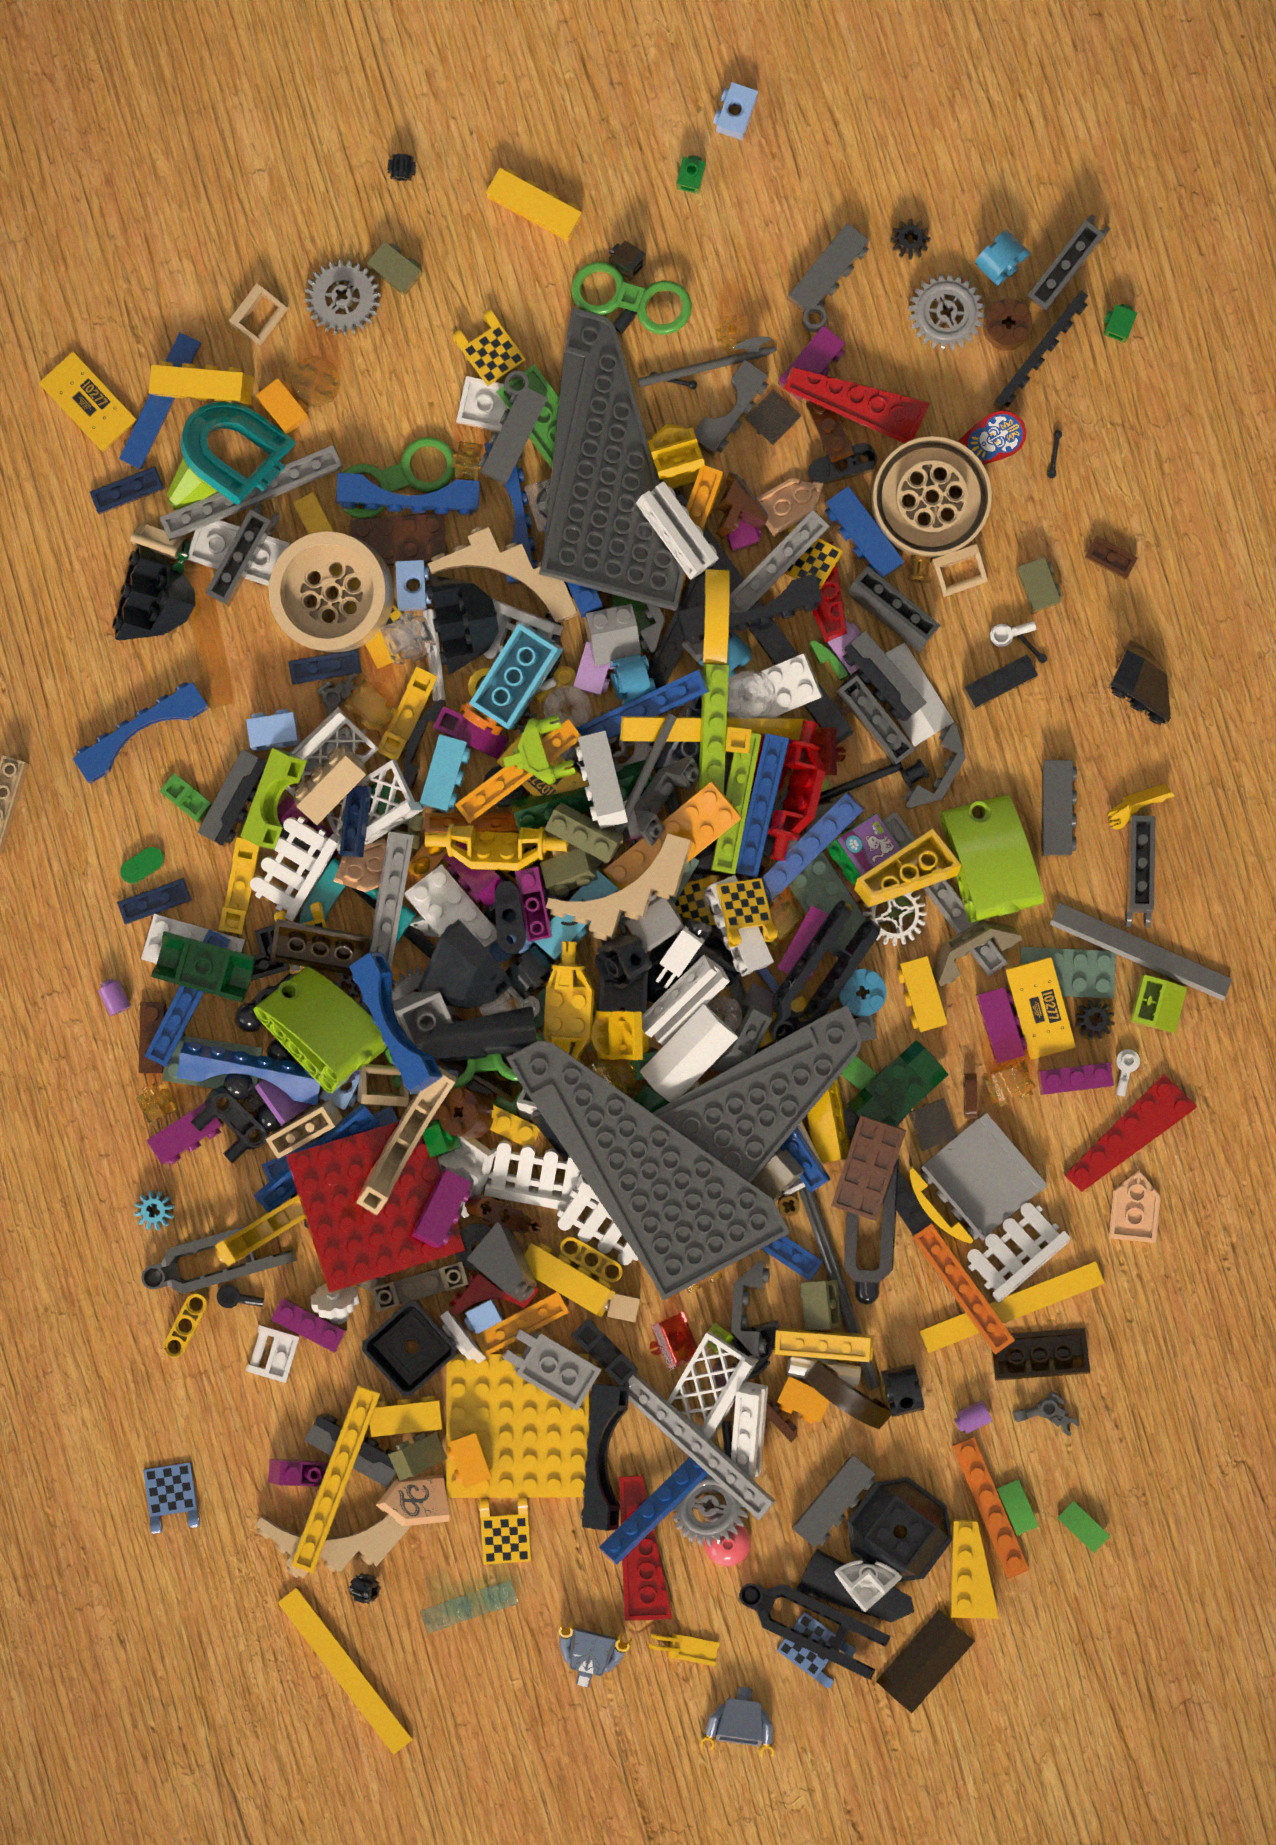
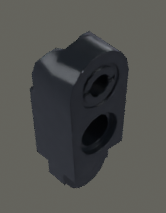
[808,443,877,484]
[494,881,526,954]

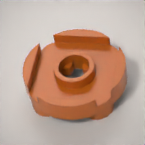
[458,700,504,735]

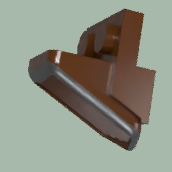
[715,472,768,538]

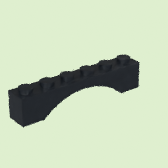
[677,574,823,644]
[581,1384,629,1531]

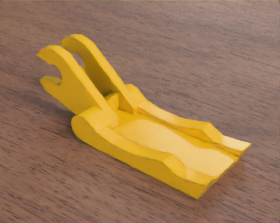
[1106,783,1175,830]
[648,1633,720,1666]

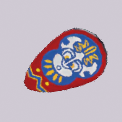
[958,410,1027,465]

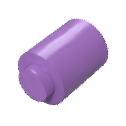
[98,978,131,1016]
[954,1400,992,1434]

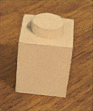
[604,1293,640,1322]

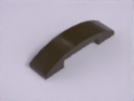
[804,1360,891,1430]

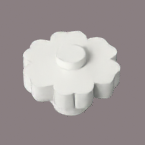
[310,1283,359,1324]

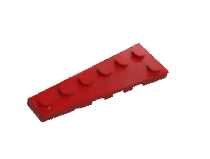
[783,366,930,444]
[1064,1074,1197,1192]
[619,1475,672,1621]

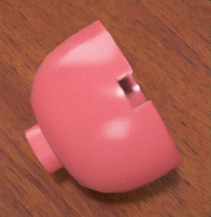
[704,1525,751,1567]

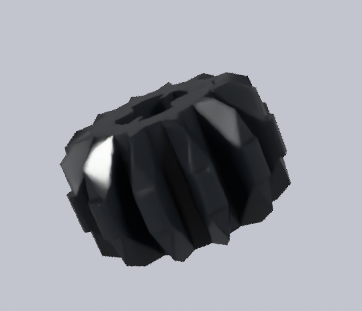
[890,219,930,260]
[1074,1000,1115,1039]

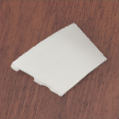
[437,1136,495,1218]

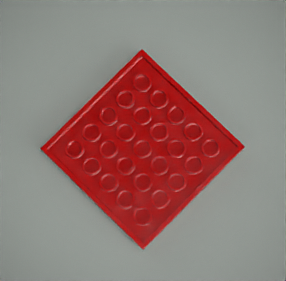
[286,1121,465,1293]

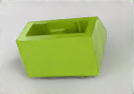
[1129,975,1187,1034]

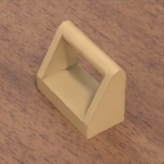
[229,283,288,346]
[130,523,186,561]
[931,544,988,597]
[357,1064,409,1107]

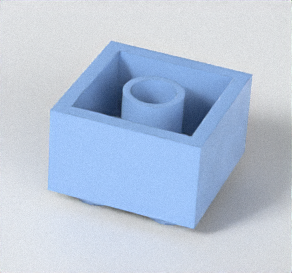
[246,709,301,752]

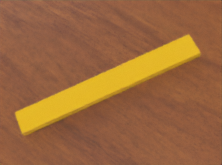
[293,492,400,670]
[620,716,805,742]
[919,1261,1104,1353]
[291,1385,381,1573]
[277,1587,413,1755]

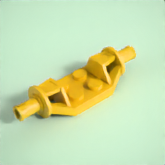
[425,824,569,871]
[543,941,594,1062]

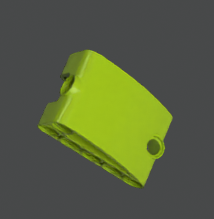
[940,794,1044,923]
[254,967,386,1093]

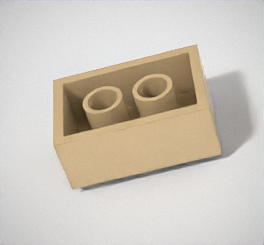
[294,744,366,825]

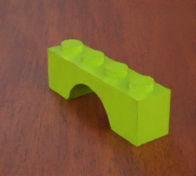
[240,748,307,850]

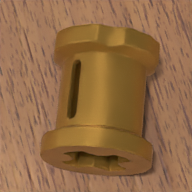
[908,556,931,583]
[778,1196,800,1217]

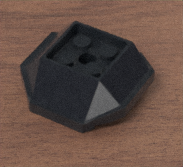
[847,1477,952,1582]

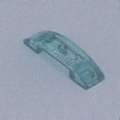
[420,1581,519,1634]

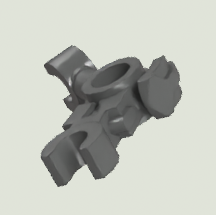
[317,673,364,717]
[1012,1391,1080,1436]

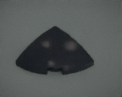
[730,1320,779,1380]

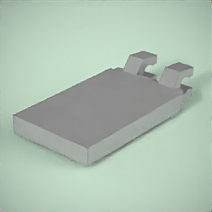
[503,1328,601,1411]

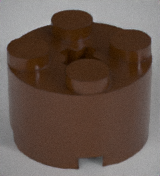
[983,299,1032,351]
[436,1088,494,1138]

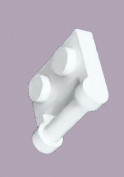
[245,1325,300,1383]

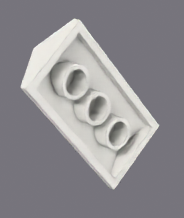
[885,642,954,747]
[639,1004,738,1102]

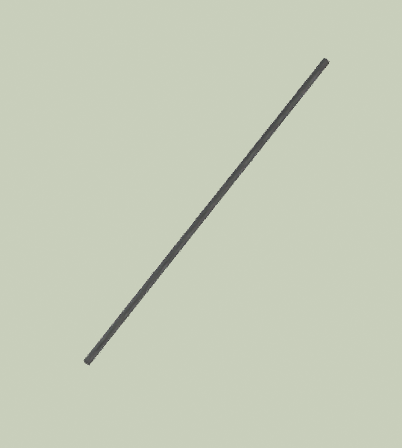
[649,741,879,1390]

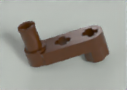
[465,1194,542,1234]

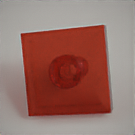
[806,727,846,777]
[650,1311,701,1370]

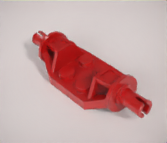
[767,720,826,861]

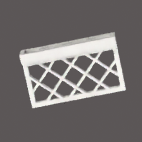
[286,707,379,798]
[326,760,423,854]
[667,1331,759,1440]

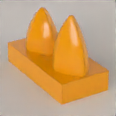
[408,843,448,880]

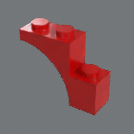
[450,1273,539,1317]

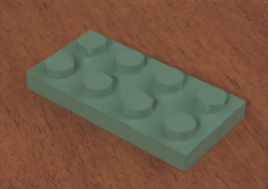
[788,853,866,957]
[1020,947,1116,999]
[162,1036,263,1095]

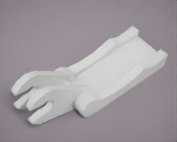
[656,926,705,989]

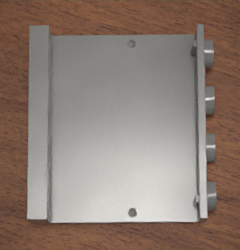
[920,1113,1048,1241]

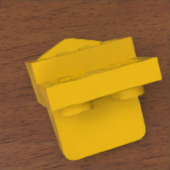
[647,424,705,488]
[589,1010,649,1060]

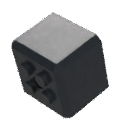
[362,1300,458,1396]

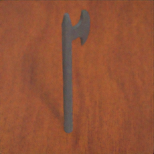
[638,336,777,387]
[596,713,677,835]

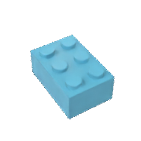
[420,734,471,813]

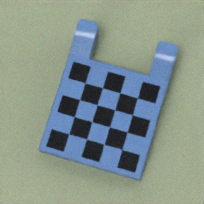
[143,1463,200,1534]
[777,1612,856,1688]

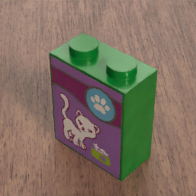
[827,812,902,885]

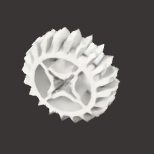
[863,891,927,946]

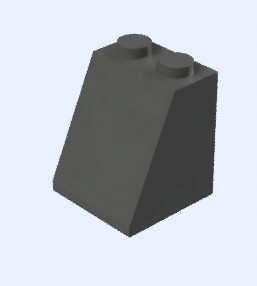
[467,1222,537,1303]

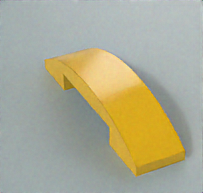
[703,569,730,665]
[377,666,438,762]
[219,837,260,935]
[909,1165,974,1243]

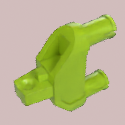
[502,714,576,785]

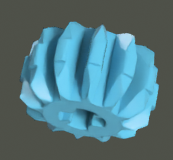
[134,1190,175,1230]

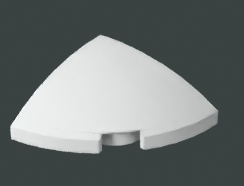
[834,1560,902,1612]

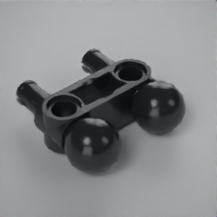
[235,973,295,1061]
[190,1073,282,1163]

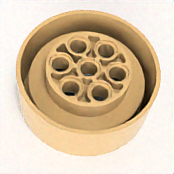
[871,437,992,558]
[269,531,394,653]

